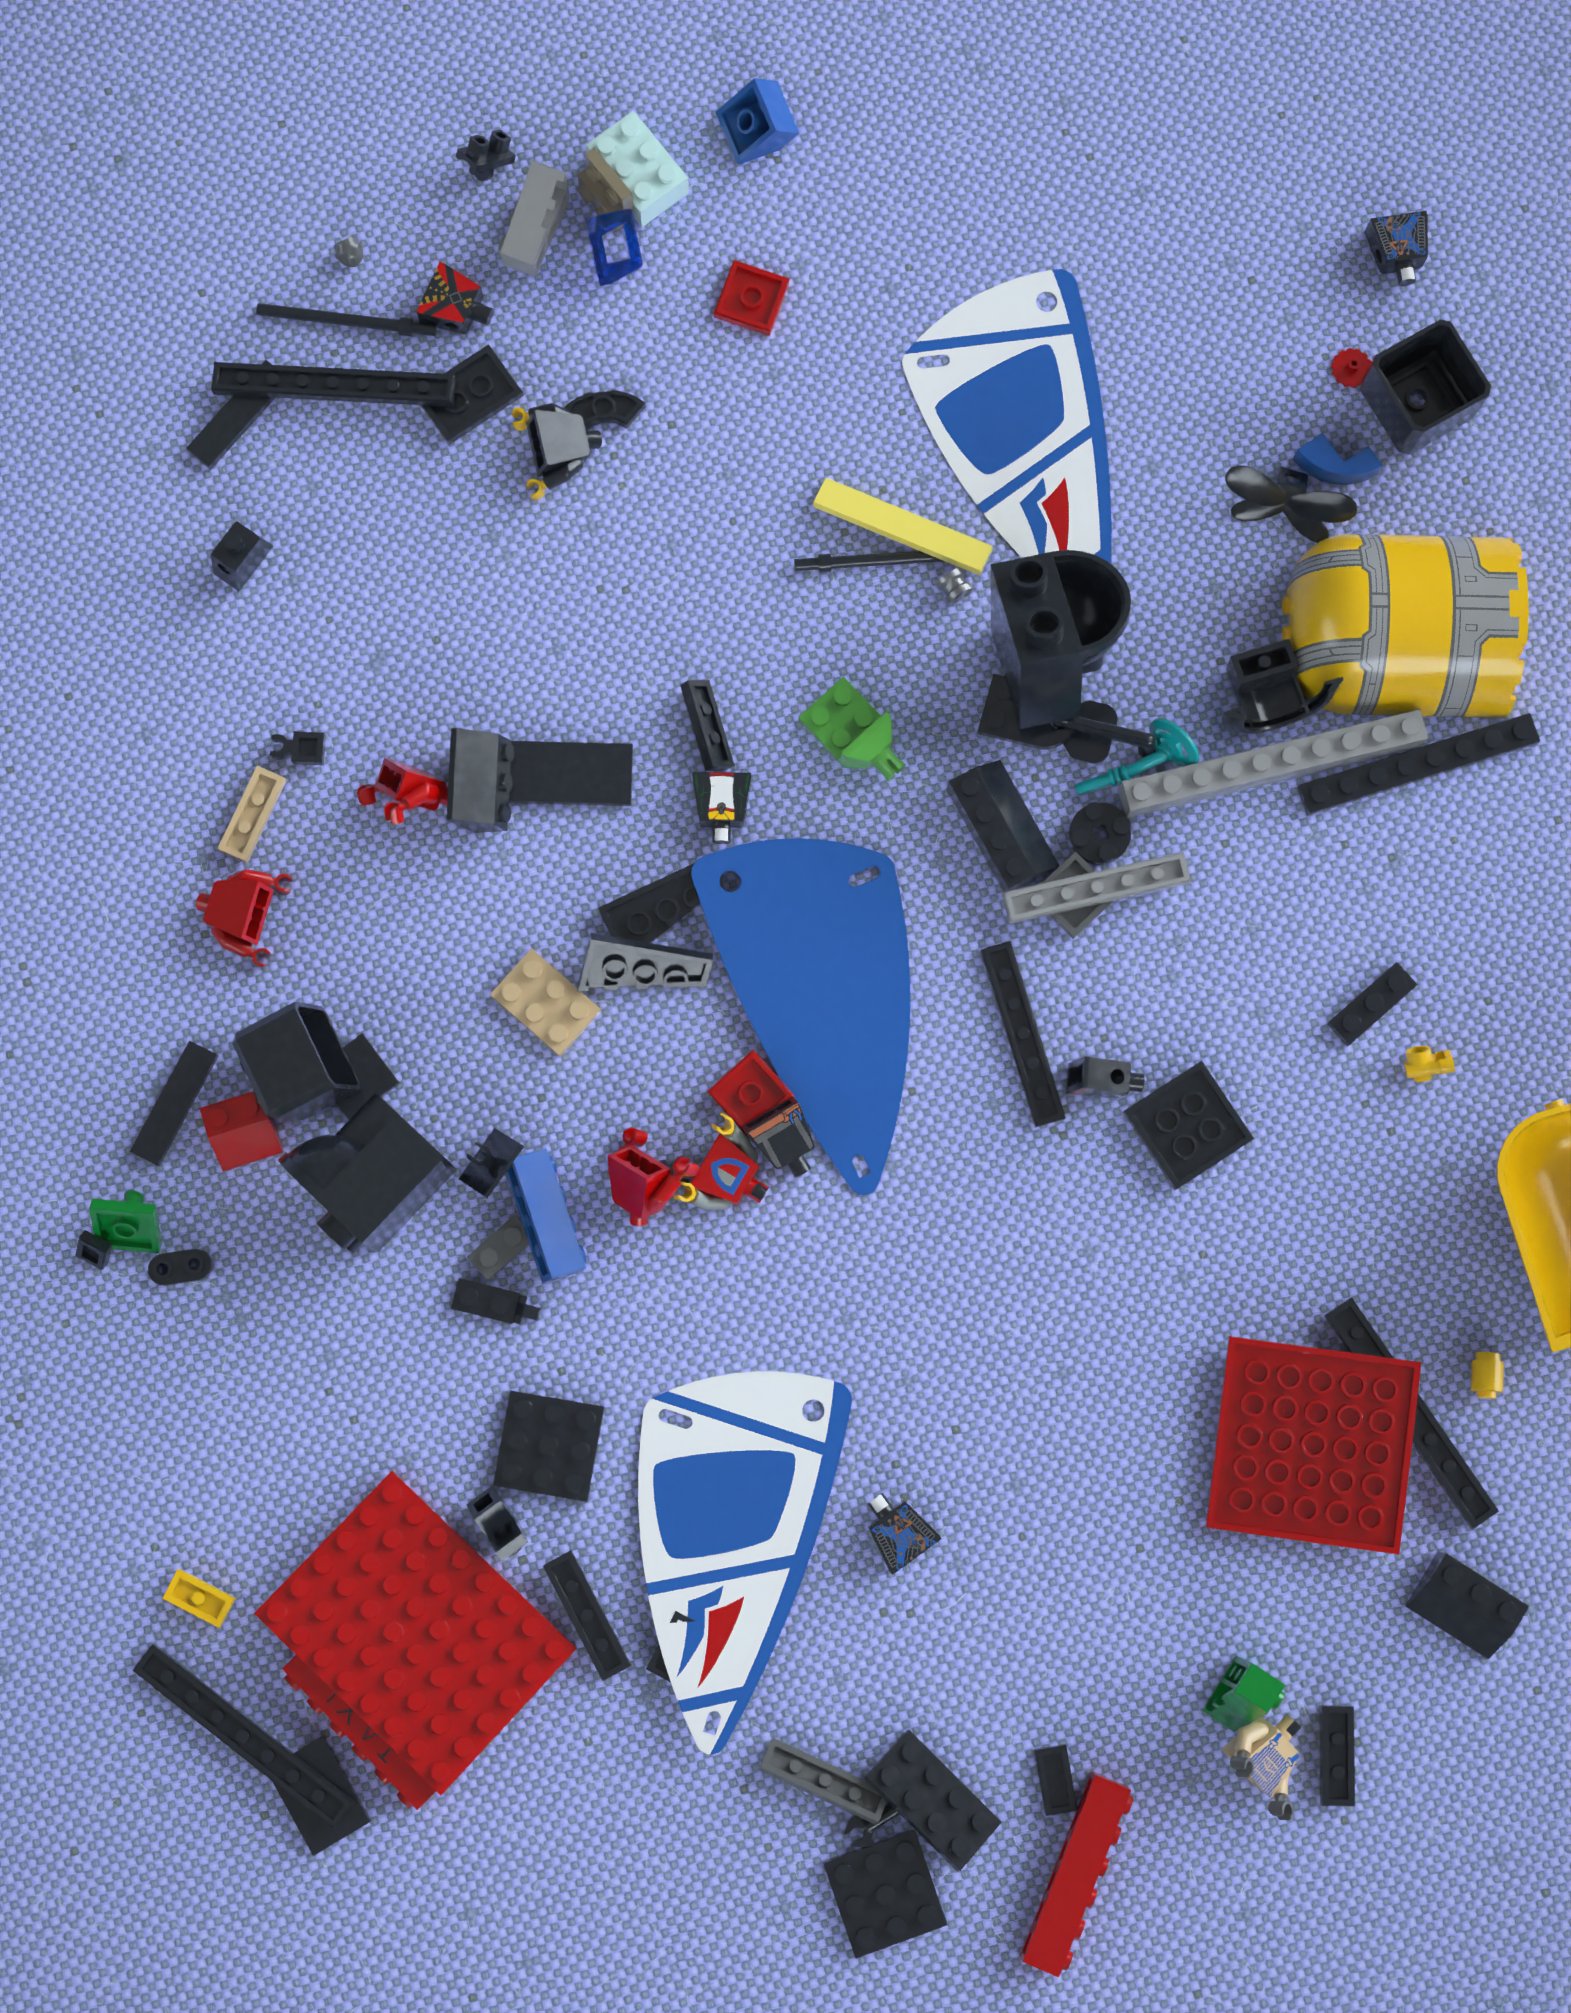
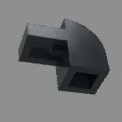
[466,1486,528,1561]

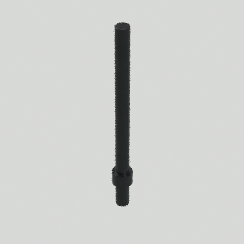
[256,303,437,336]
[794,551,945,573]

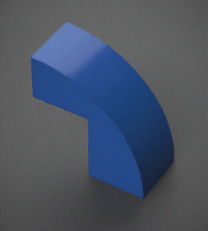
[1293,433,1383,485]

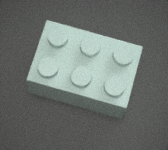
[586,110,689,227]

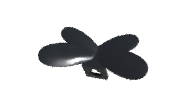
[1225,465,1358,543]

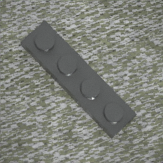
[758,1737,887,1825]

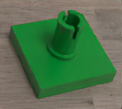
[89,1190,162,1254]

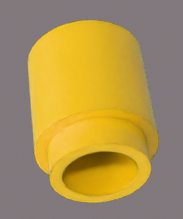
[1471,1352,1504,1399]

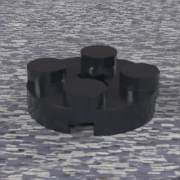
[1069,802,1131,865]

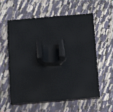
[459,1128,524,1199]

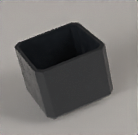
[1359,319,1492,455]
[232,1002,361,1120]

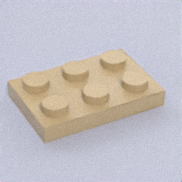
[490,948,602,1057]

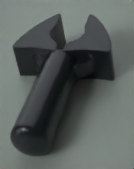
[844,1805,899,1847]

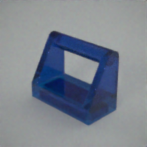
[585,209,643,286]

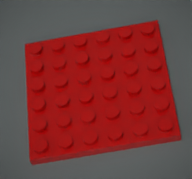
[1205,1336,1422,1555]

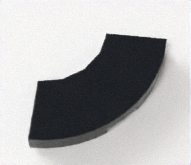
[564,390,646,431]

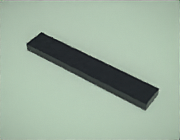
[980,941,1066,1128]

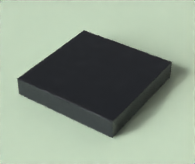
[336,1033,400,1120]

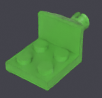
[798,676,906,782]

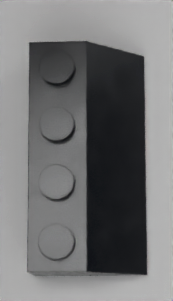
[946,760,1060,892]

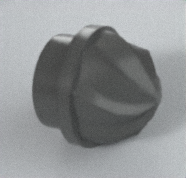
[333,236,364,267]

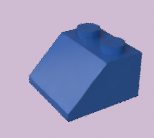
[716,78,800,164]

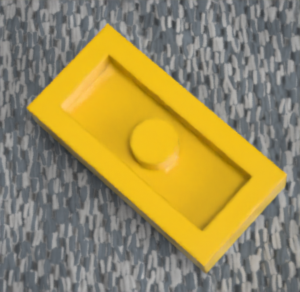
[162,1569,236,1628]

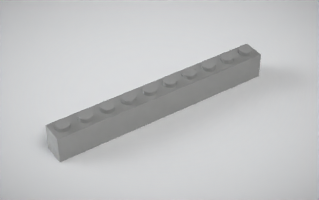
[1118,709,1429,818]

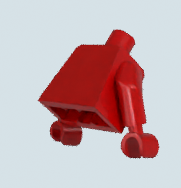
[357,758,448,825]
[196,869,292,967]
[608,1127,699,1227]

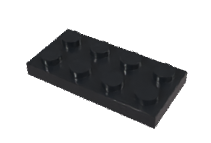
[864,1729,1002,1872]

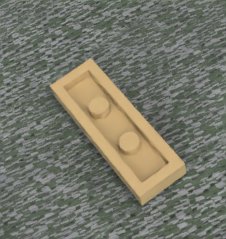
[217,766,287,863]

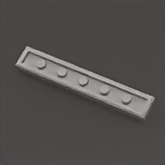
[1002,852,1191,924]

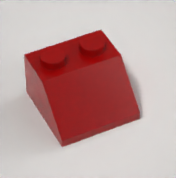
[199,1091,284,1172]

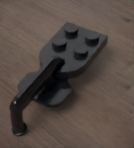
[977,674,1156,764]

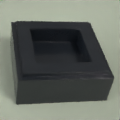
[75,1230,113,1270]

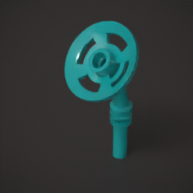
[1075,718,1199,795]

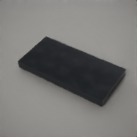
[509,741,633,806]

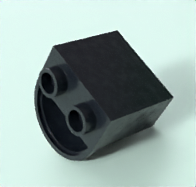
[990,550,1131,729]
[278,1093,458,1254]

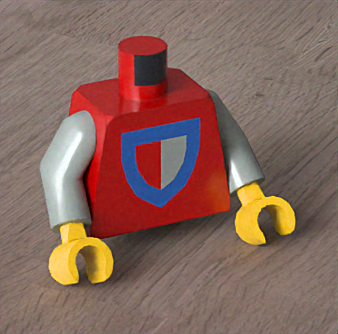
[673,1113,769,1211]

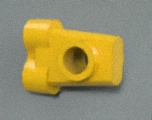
[1403,1046,1455,1082]

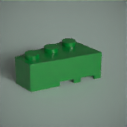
[1202,1656,1285,1732]

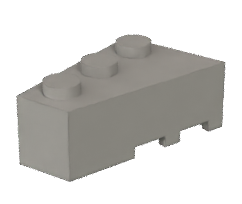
[498,160,570,277]

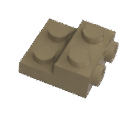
[577,147,635,232]

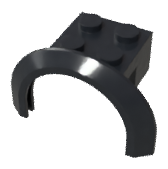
[1222,639,1344,734]

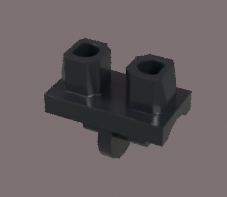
[455,129,516,181]

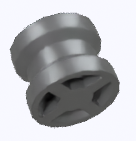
[936,568,974,605]

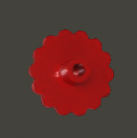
[1331,348,1372,388]

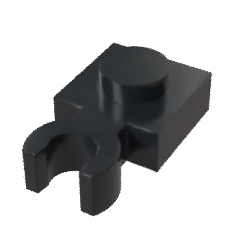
[270,731,326,766]

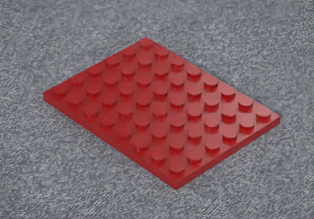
[254,1471,577,1796]

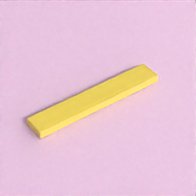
[813,478,993,576]

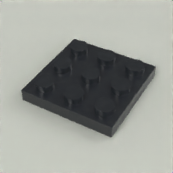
[1123,1061,1254,1190]
[493,1390,605,1502]
[823,1829,948,1959]

